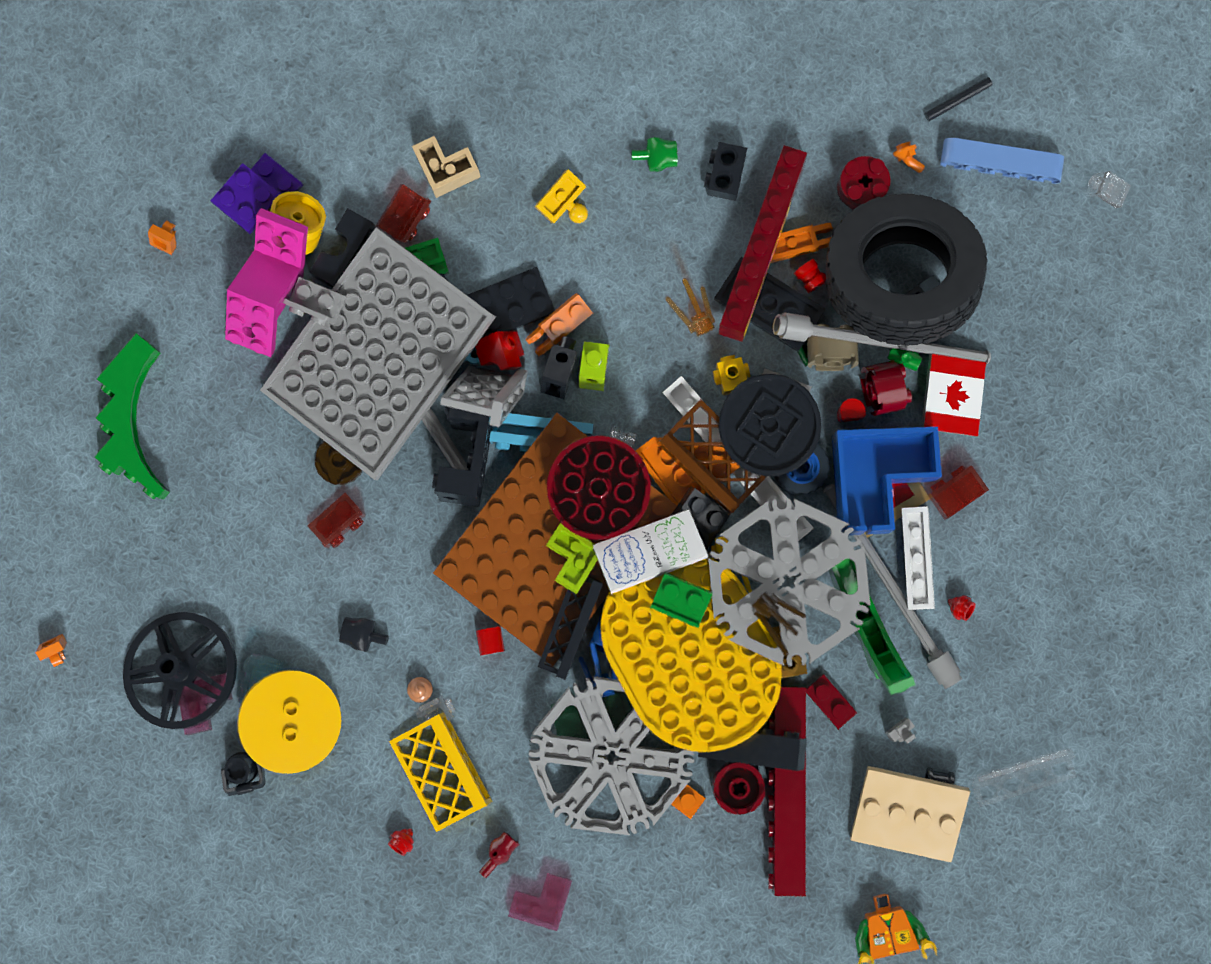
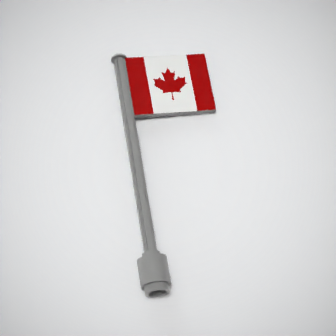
[773,313,991,437]

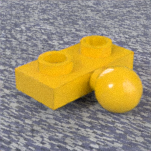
[534,169,588,224]

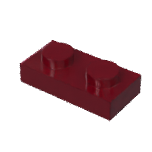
[806,674,857,730]

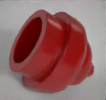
[948,595,976,621]
[388,828,414,856]

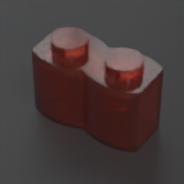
[928,465,989,520]

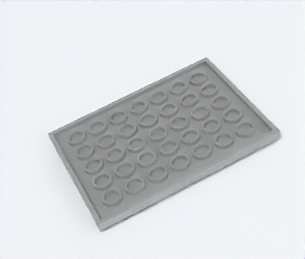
[260,228,496,480]

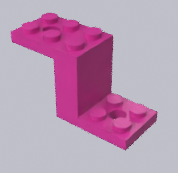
[225,208,308,357]

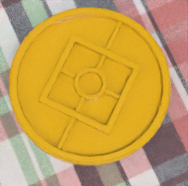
[237,670,341,774]

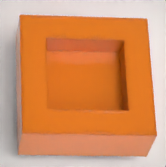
[671,784,706,819]

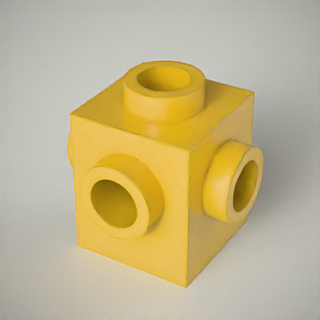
[713,355,750,396]

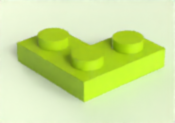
[546,523,598,594]

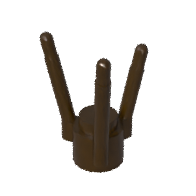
[751,591,806,656]

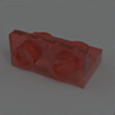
[307,493,366,548]

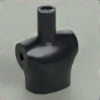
[339,617,389,652]

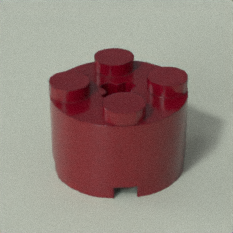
[837,156,891,210]
[860,360,912,416]
[712,762,765,815]

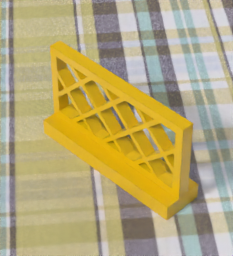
[389,711,492,832]

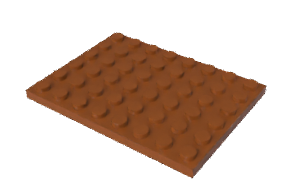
[433,413,677,666]

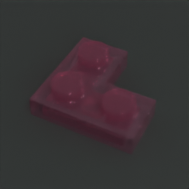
[180,673,233,736]
[508,873,572,931]

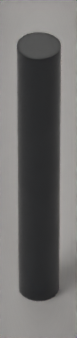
[924,77,993,122]

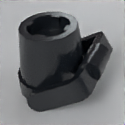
[221,752,266,796]

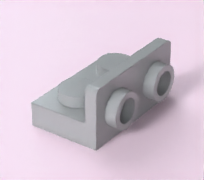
[283,277,346,326]

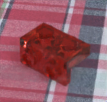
[375,184,431,243]

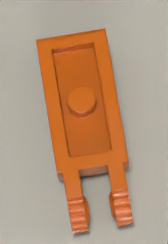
[771,222,833,263]
[525,293,593,356]

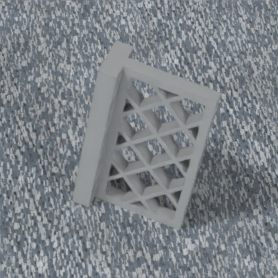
[440,366,528,427]

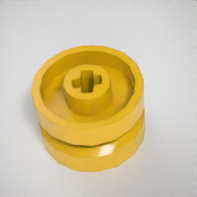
[270,192,326,255]

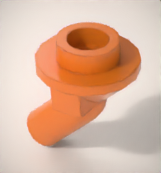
[893,141,925,173]

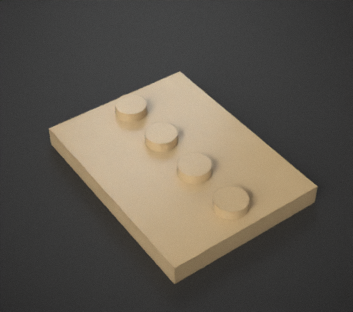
[850,766,970,862]

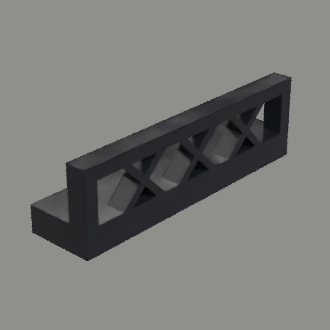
[538,576,603,680]

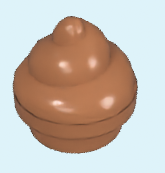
[407,677,433,703]

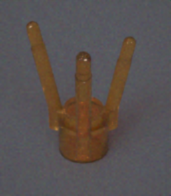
[666,278,715,337]

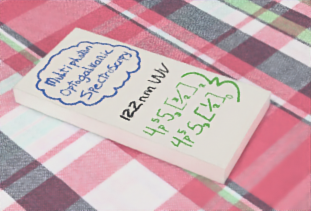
[593,510,708,594]

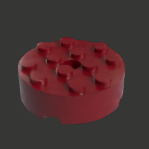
[547,436,651,540]

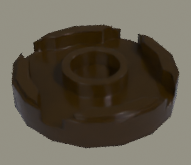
[315,441,362,485]

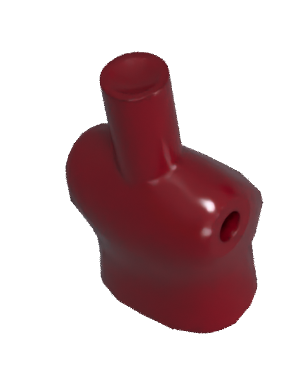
[479,831,520,878]

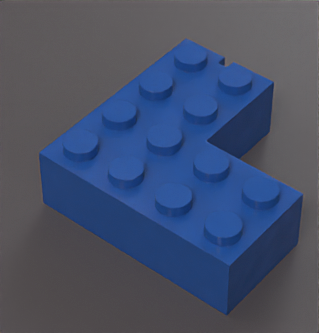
[831,427,942,535]

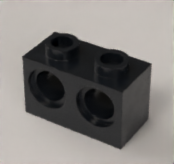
[704,142,748,201]

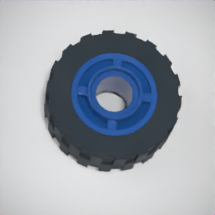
[774,444,830,495]

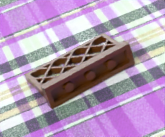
[657,399,767,515]

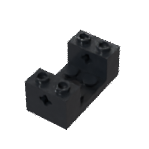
[432,406,493,507]

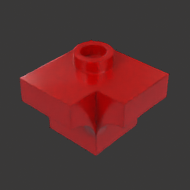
[475,331,525,371]

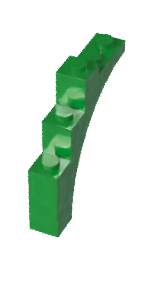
[95,333,170,500]
[828,559,915,695]

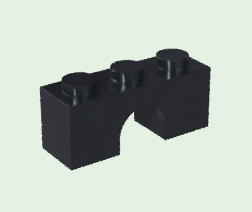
[310,208,376,288]

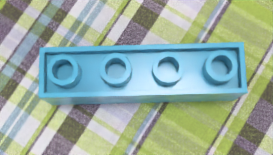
[489,413,594,453]

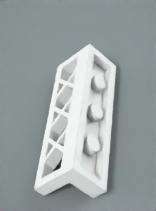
[902,506,935,610]

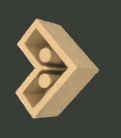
[412,136,480,198]

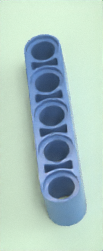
[940,138,1064,184]

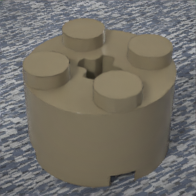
[807,324,859,371]

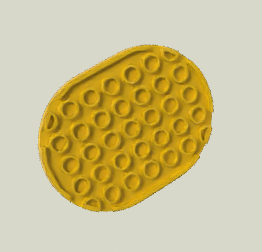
[601,556,782,752]

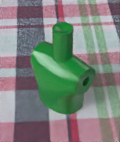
[631,137,678,172]
[887,348,922,371]

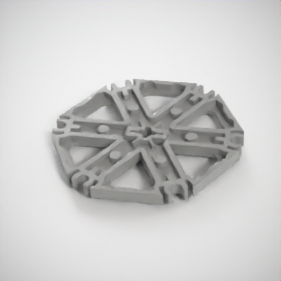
[708,499,870,666]
[529,677,694,835]

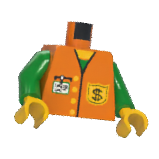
[855,894,937,964]

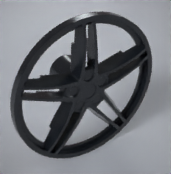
[123,612,237,730]

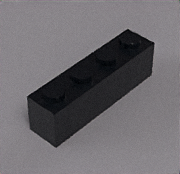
[698,728,807,771]

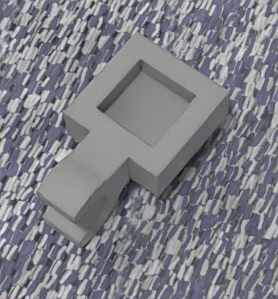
[885,718,916,744]

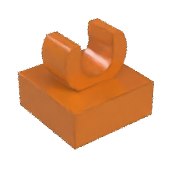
[148,221,177,255]
[35,634,67,667]

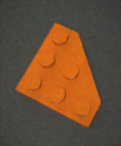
[635,436,739,505]

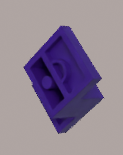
[210,153,303,234]

